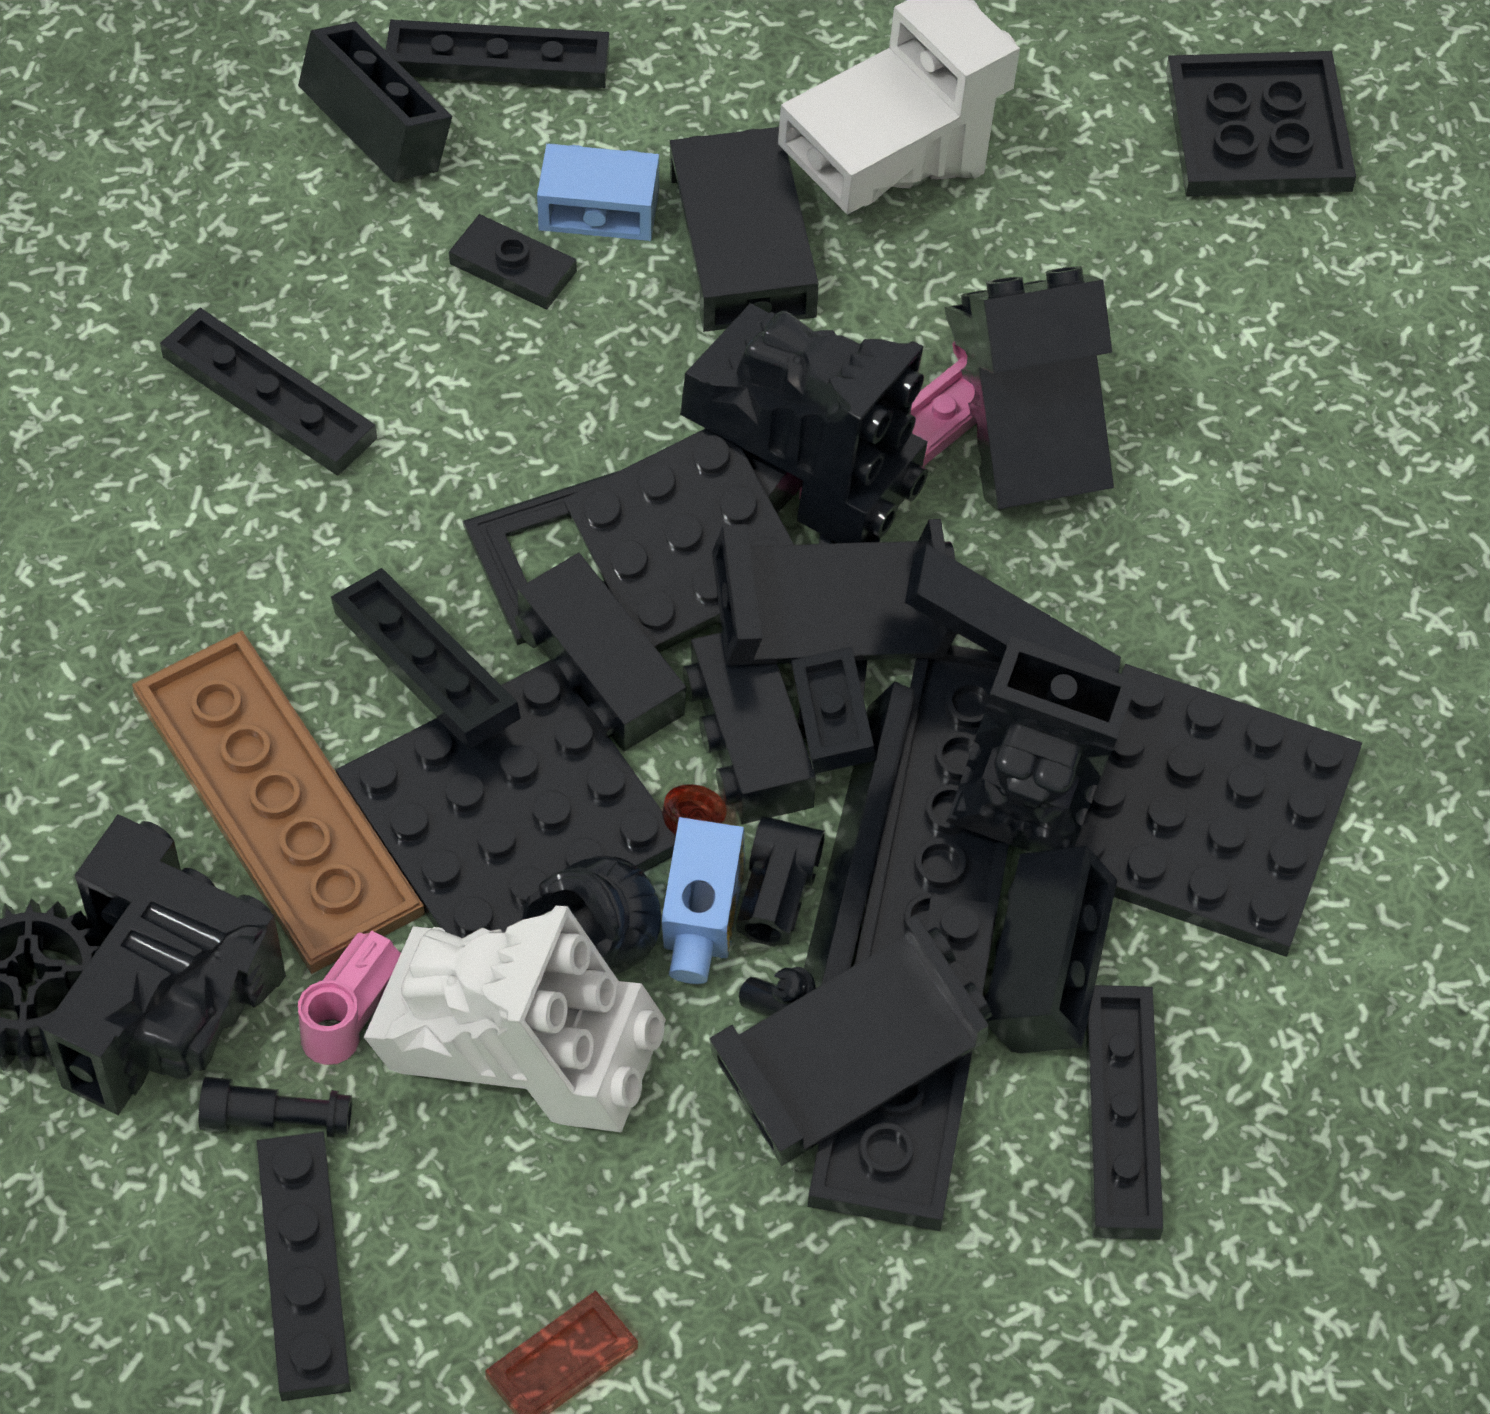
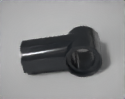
[736,816,825,947]

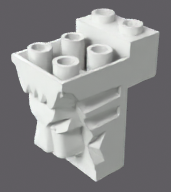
[778,0,1020,215]
[364,905,666,1132]

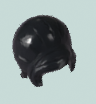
[522,856,661,974]

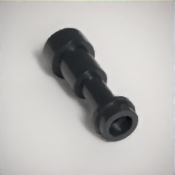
[198,1077,352,1138]

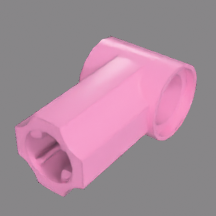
[298,931,401,1065]

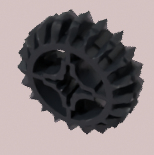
[0,898,106,1074]

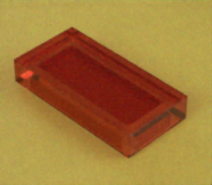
[485,1290,638,1414]

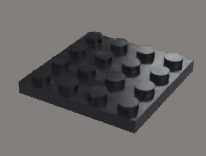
[336,659,677,938]
[1075,664,1362,957]

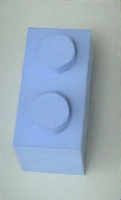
[537,143,659,241]

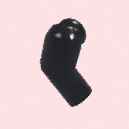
[739,967,816,1017]

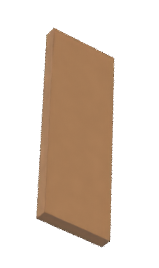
[132,631,425,974]

